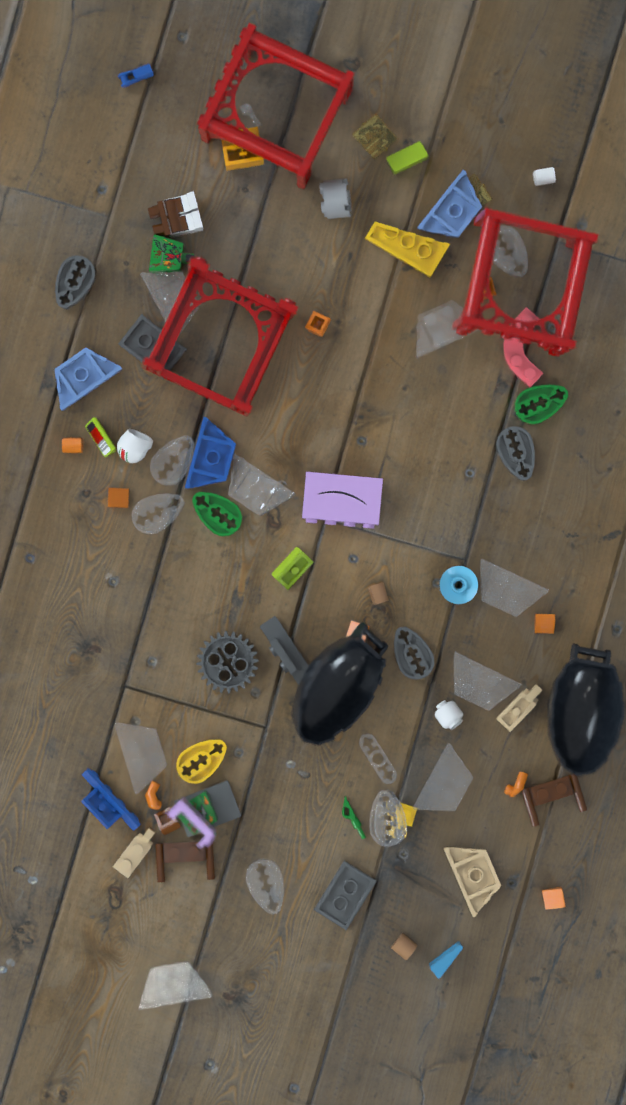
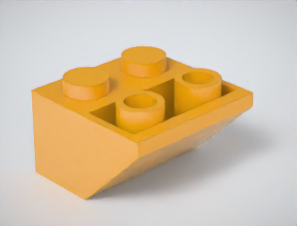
[221,126,264,171]

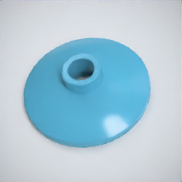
[440,566,478,604]

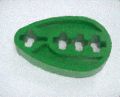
[514,385,568,425]
[192,492,242,536]

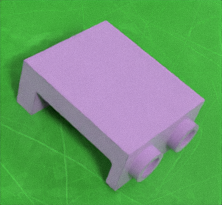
[167,797,216,848]

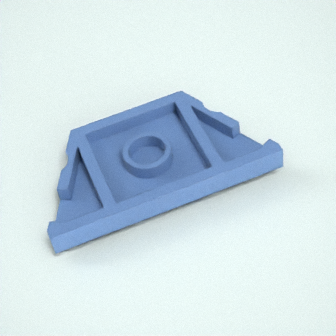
[417,170,482,238]
[54,348,123,411]

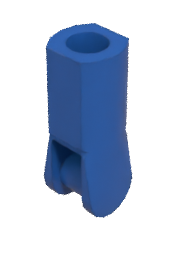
[118,63,154,88]

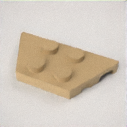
[443,847,501,917]

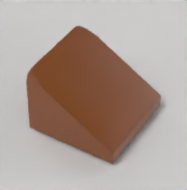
[154,806,181,835]

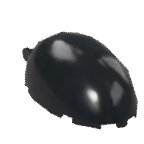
[291,622,388,746]
[547,643,624,777]

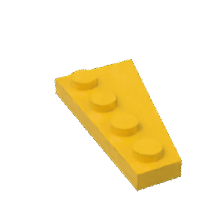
[365,222,450,278]

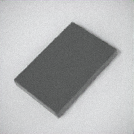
[118,314,187,380]
[174,780,242,837]
[314,860,377,930]

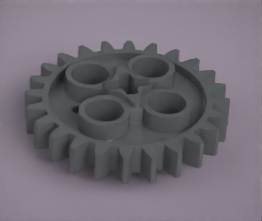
[196,631,259,693]

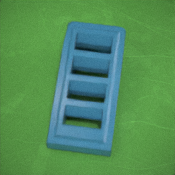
[429,941,463,979]

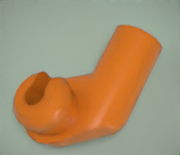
[504,772,528,797]
[145,781,162,810]

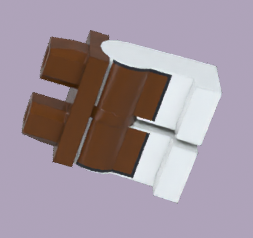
[148,191,203,238]

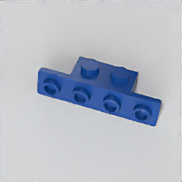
[81,768,141,831]

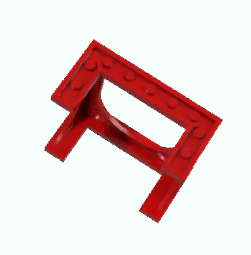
[197,23,354,189]
[451,208,599,357]
[142,256,298,417]

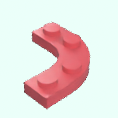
[503,307,543,388]

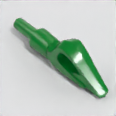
[342,796,366,839]

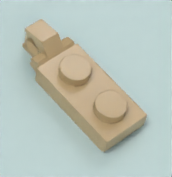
[496,684,542,732]
[113,827,155,878]

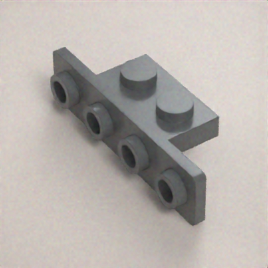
[260,616,309,685]

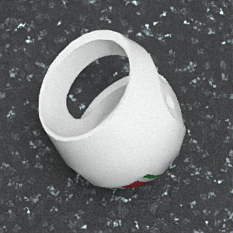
[117,429,153,463]

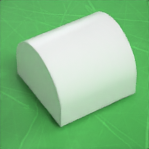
[533,167,556,186]

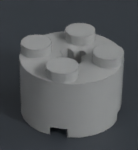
[319,178,351,219]

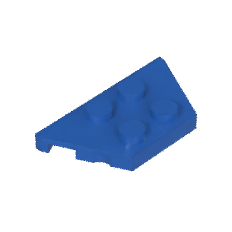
[185,417,236,489]

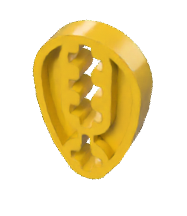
[176,739,227,784]

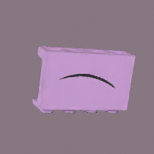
[302,472,383,529]

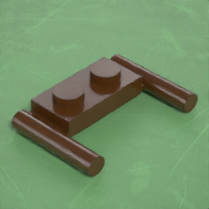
[521,774,587,827]
[155,841,215,883]

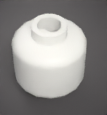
[435,700,463,730]

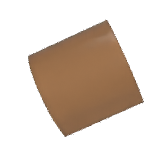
[368,582,389,605]
[390,932,418,960]

